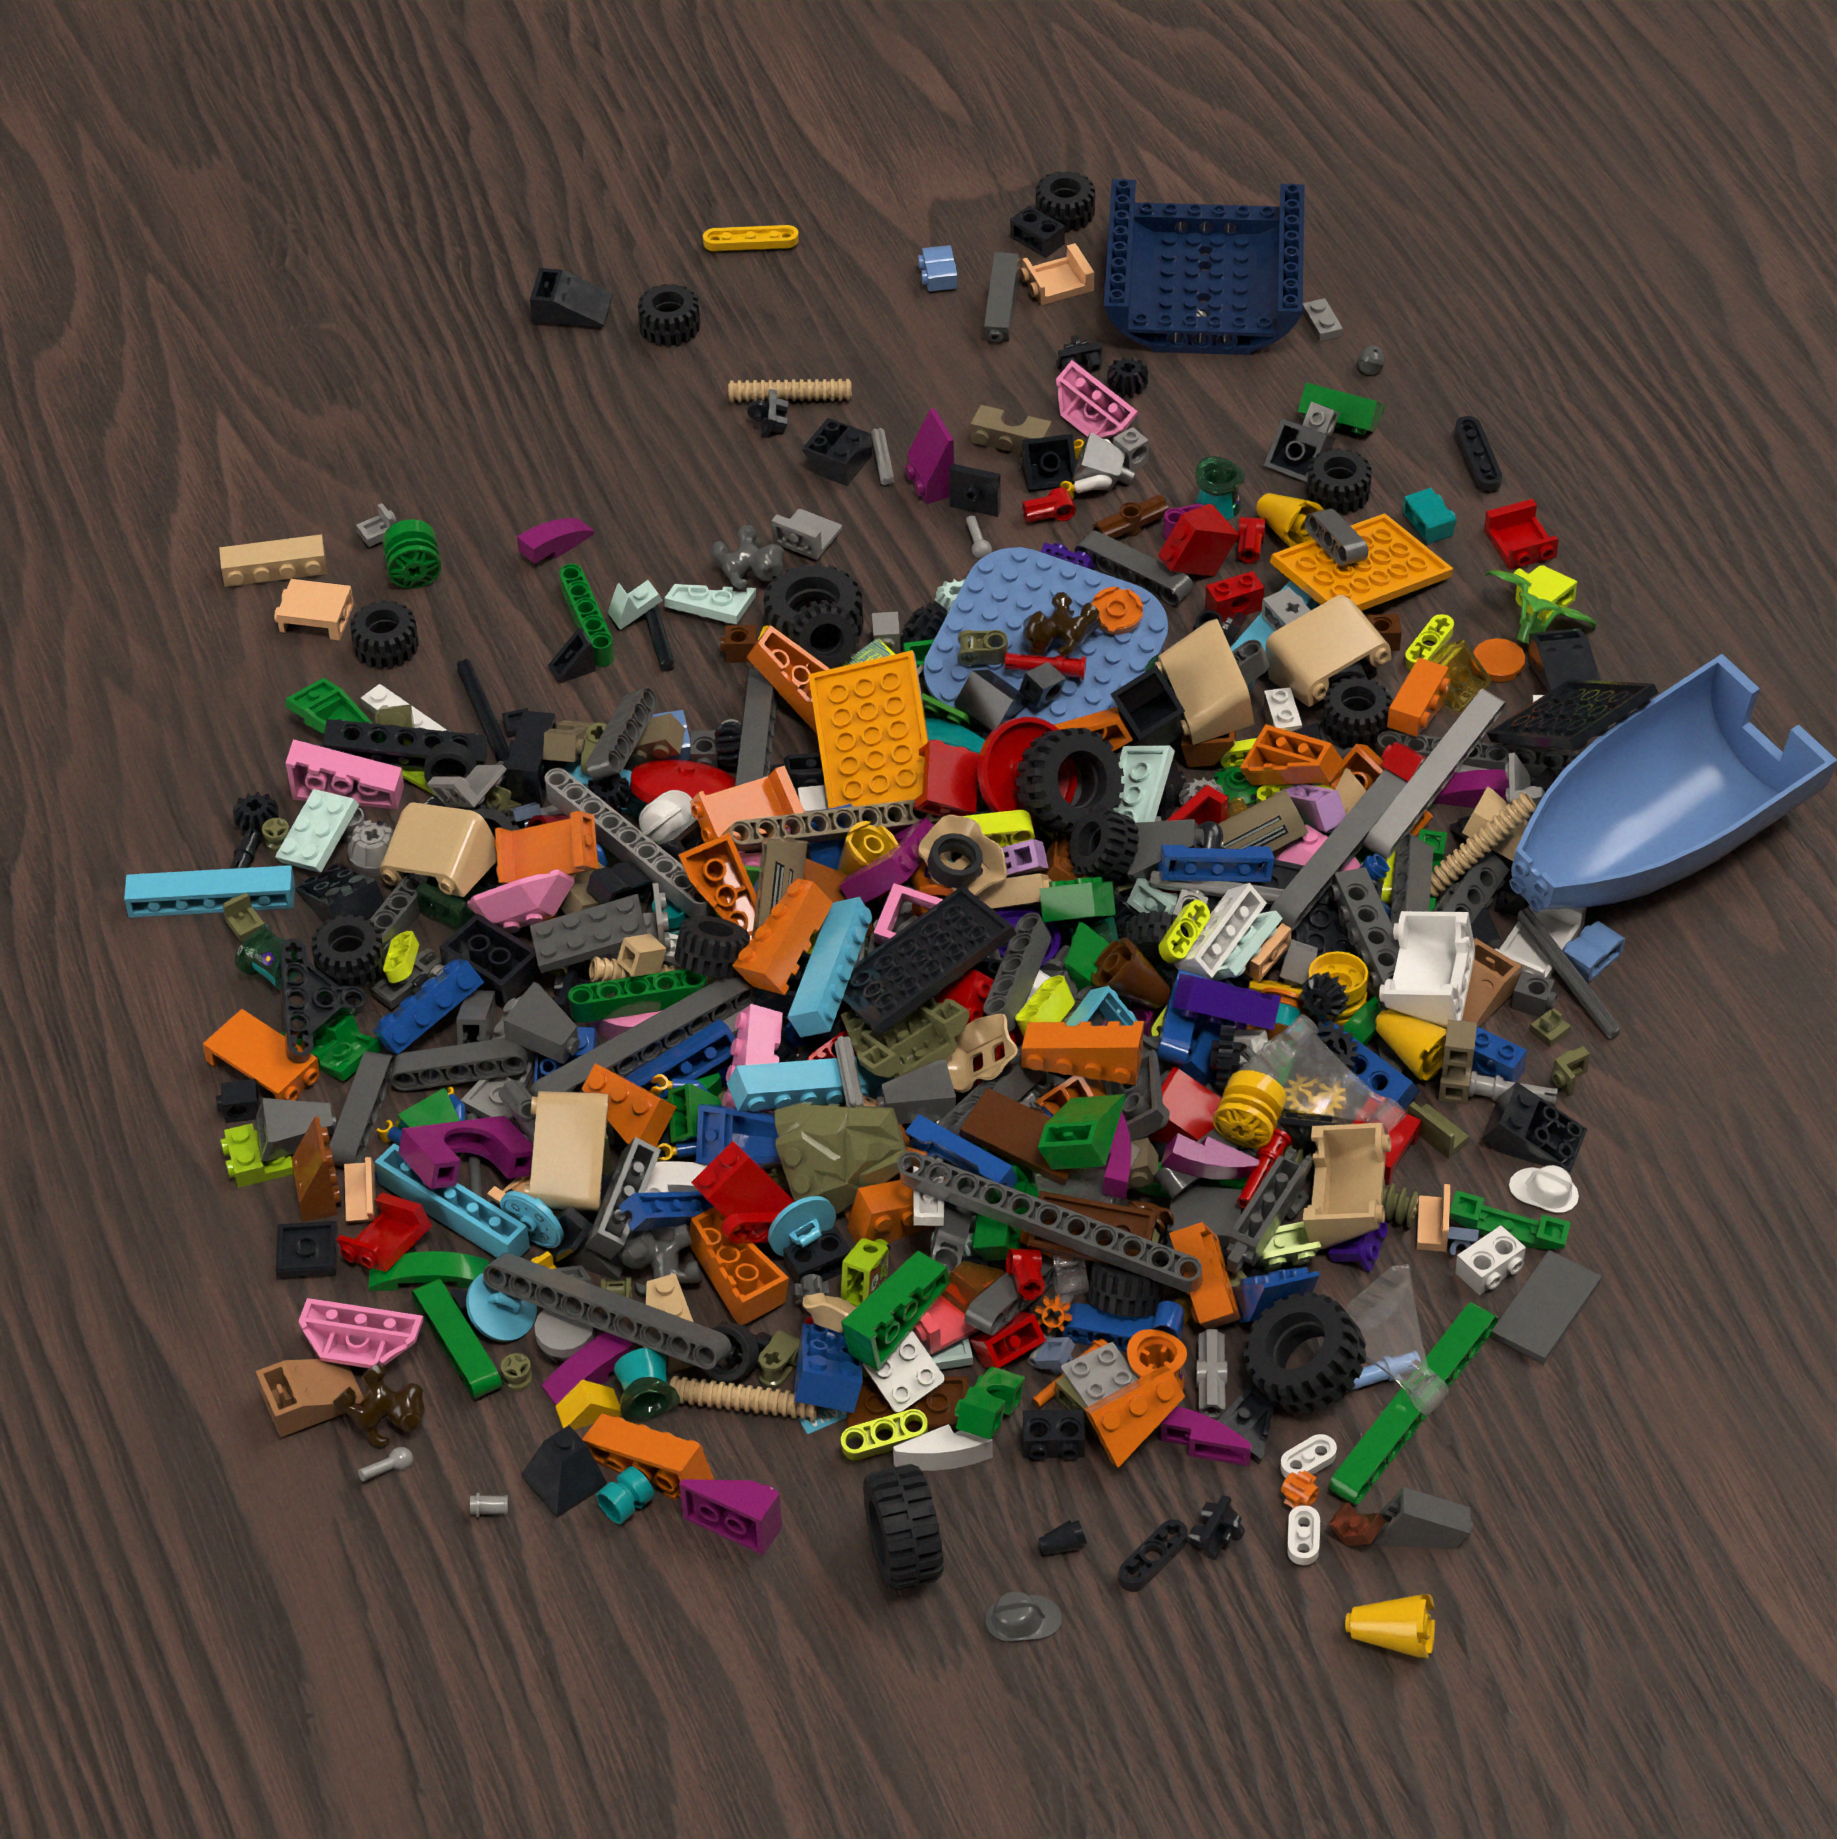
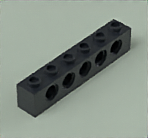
[323,719,488,775]

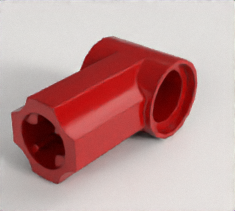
[1022,487,1076,523]
[1238,517,1266,564]
[1006,1248,1045,1300]

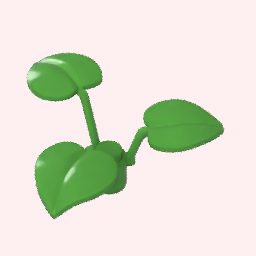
[1485,570,1597,644]

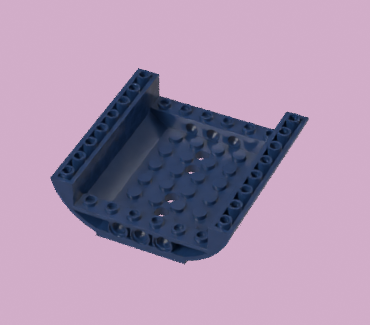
[1104,179,1305,355]

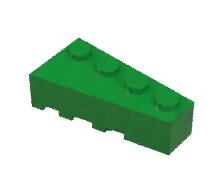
[841,1251,950,1371]

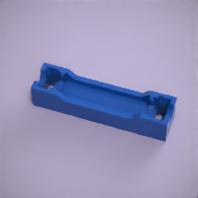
[1158,845,1275,882]
[905,1114,1017,1188]
[619,1191,714,1231]

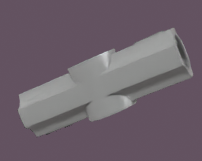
[1196,1329,1227,1420]

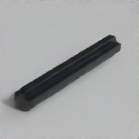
[645,605,674,671]

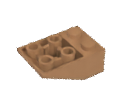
[1462,938,1522,1027]
[256,1359,364,1437]

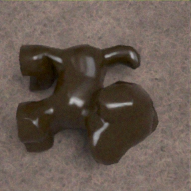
[1023,592,1102,657]
[333,1360,425,1448]

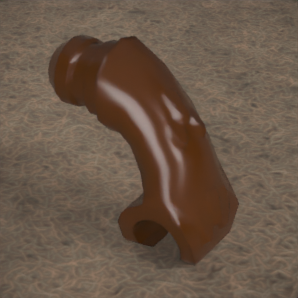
[1127,1201,1174,1233]

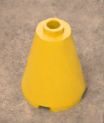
[1256,493,1324,547]
[837,821,898,875]
[1375,1009,1447,1080]
[1345,1594,1435,1659]

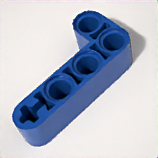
[1156,969,1207,1067]
[1062,1301,1184,1352]

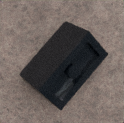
[551,1206,593,1264]

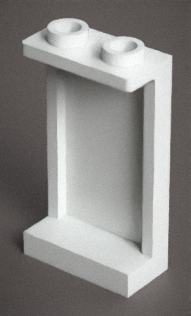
[1495,905,1587,978]

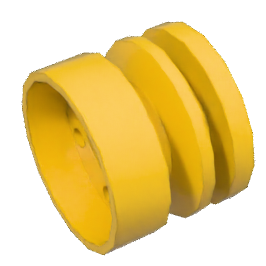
[1308,951,1368,1027]
[1213,1070,1287,1148]

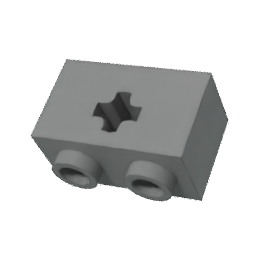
[1262,587,1311,631]

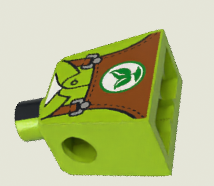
[841,1238,890,1307]

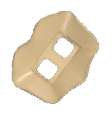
[918,815,1007,896]
[945,1014,1018,1093]
[802,1293,856,1333]

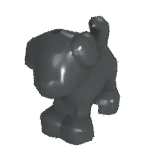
[710,525,784,589]
[619,1224,702,1296]

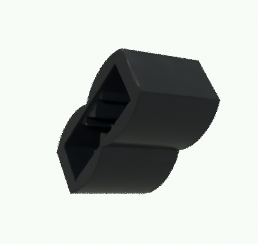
[586,861,653,904]

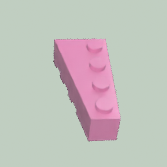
[286,739,404,810]
[721,1004,783,1115]

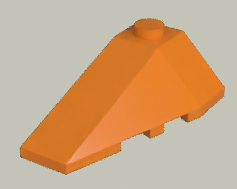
[1321,744,1434,837]
[678,833,757,942]

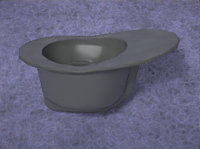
[986,1591,1062,1642]

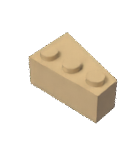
[644,1273,695,1380]

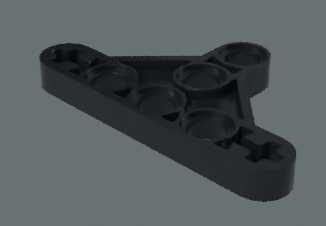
[279,939,366,1063]

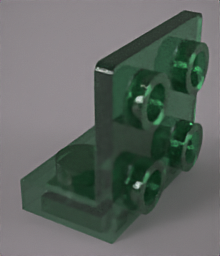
[416,882,488,930]

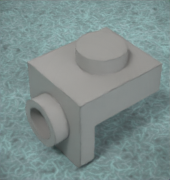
[356,503,397,547]

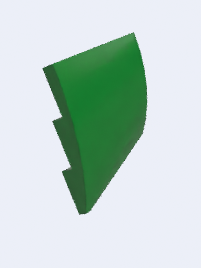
[280,1015,383,1081]

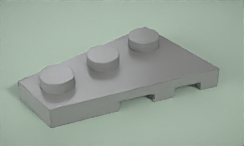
[461,1053,536,1122]

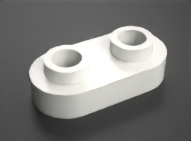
[1280,1434,1337,1478]
[1287,1505,1320,1565]

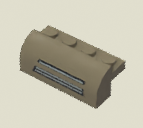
[1219,790,1309,852]
[752,836,808,938]

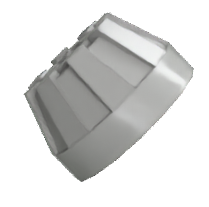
[347,820,394,877]
[534,1308,596,1363]

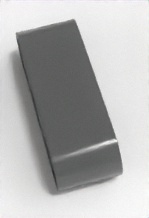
[1305,509,1368,566]

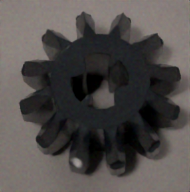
[1107,357,1149,397]
[715,722,743,767]
[588,773,632,815]
[233,791,279,835]
[1299,971,1350,1022]

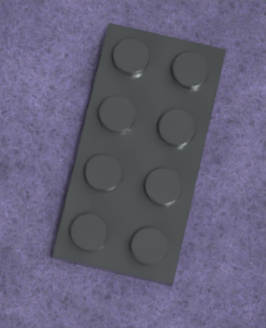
[530,894,648,973]

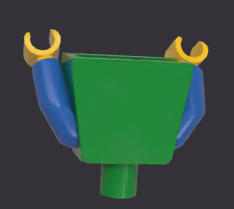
[650,1074,721,1162]
[376,1087,465,1157]

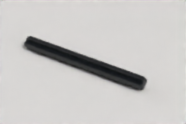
[457,659,509,762]

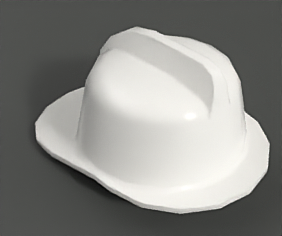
[639,790,694,843]
[1509,1165,1579,1213]

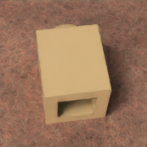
[617,934,667,977]

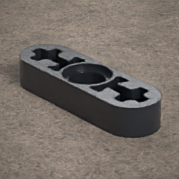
[1119,1519,1188,1592]

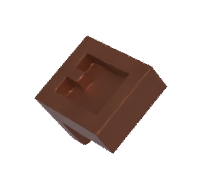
[1329,1503,1386,1546]

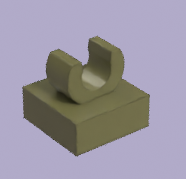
[1530,1008,1571,1048]

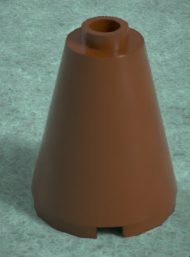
[1091,938,1170,1009]

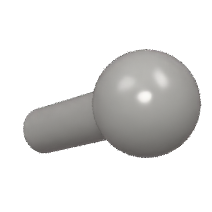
[966,516,992,558]
[358,1447,413,1481]

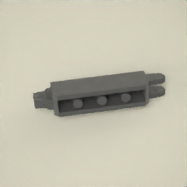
[1226,1148,1314,1274]

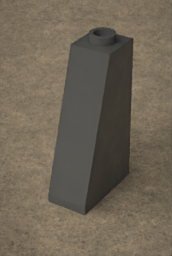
[984,252,1020,342]

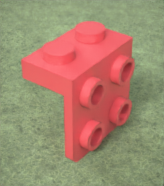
[912,1286,979,1355]

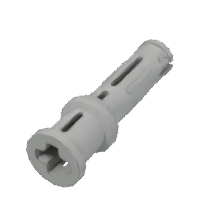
[1468,1071,1558,1107]

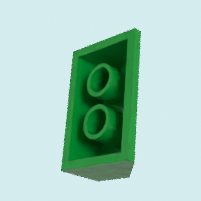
[1298,383,1386,435]

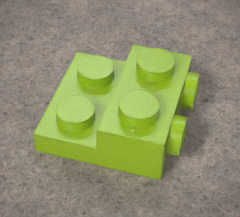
[220,1123,294,1188]

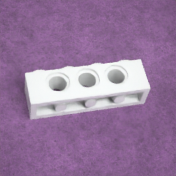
[1173,883,1267,979]

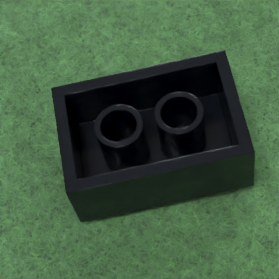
[503,711,557,808]
[439,914,542,1007]

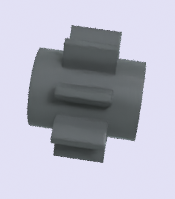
[794,1274,830,1311]

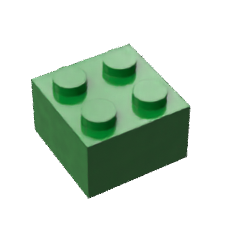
[1040,877,1116,922]

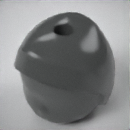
[1357,345,1385,375]

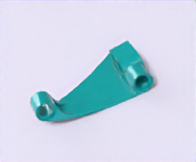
[924,713,985,755]

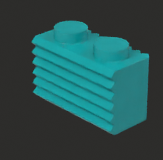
[1402,487,1457,544]

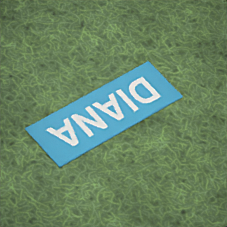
[798,1407,847,1434]

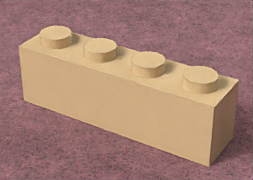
[219,534,327,587]

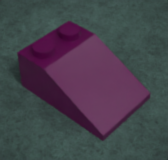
[905,408,954,504]
[680,1479,782,1555]

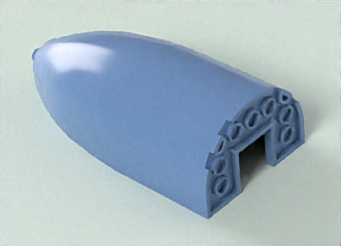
[1509,654,1837,912]

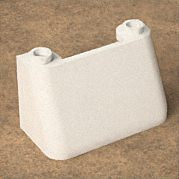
[1380,911,1475,1028]

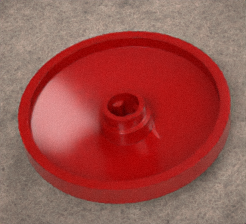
[977,717,1078,827]
[630,759,736,804]

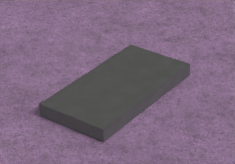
[1491,1250,1602,1364]

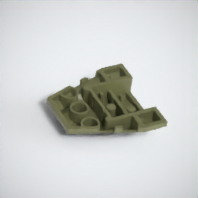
[841,997,970,1078]
[775,1102,908,1214]

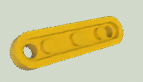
[703,225,799,252]

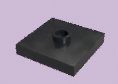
[949,464,1001,517]
[276,1221,338,1278]

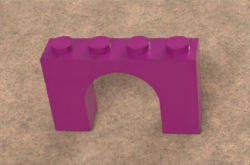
[839,817,934,903]
[398,1116,533,1189]

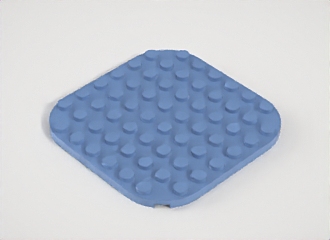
[924,547,1168,725]

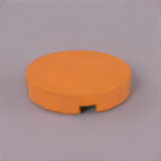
[1092,586,1143,635]
[1472,638,1525,682]

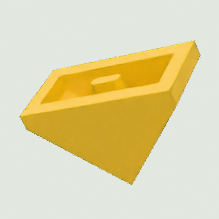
[556,1380,623,1430]

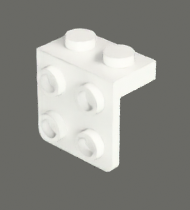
[862,1331,944,1413]

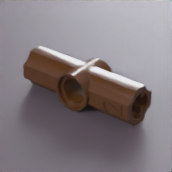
[1092,494,1169,539]

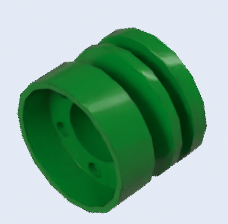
[382,519,441,589]

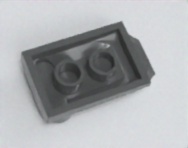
[1106,1049,1170,1141]

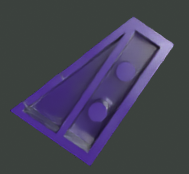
[1172,974,1281,1031]

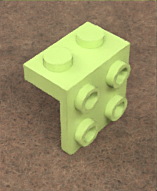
[1255,1222,1321,1272]

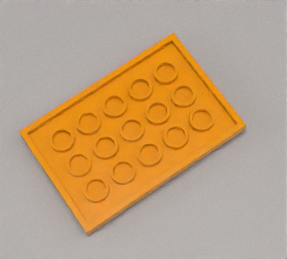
[1270,513,1453,611]
[808,650,929,809]

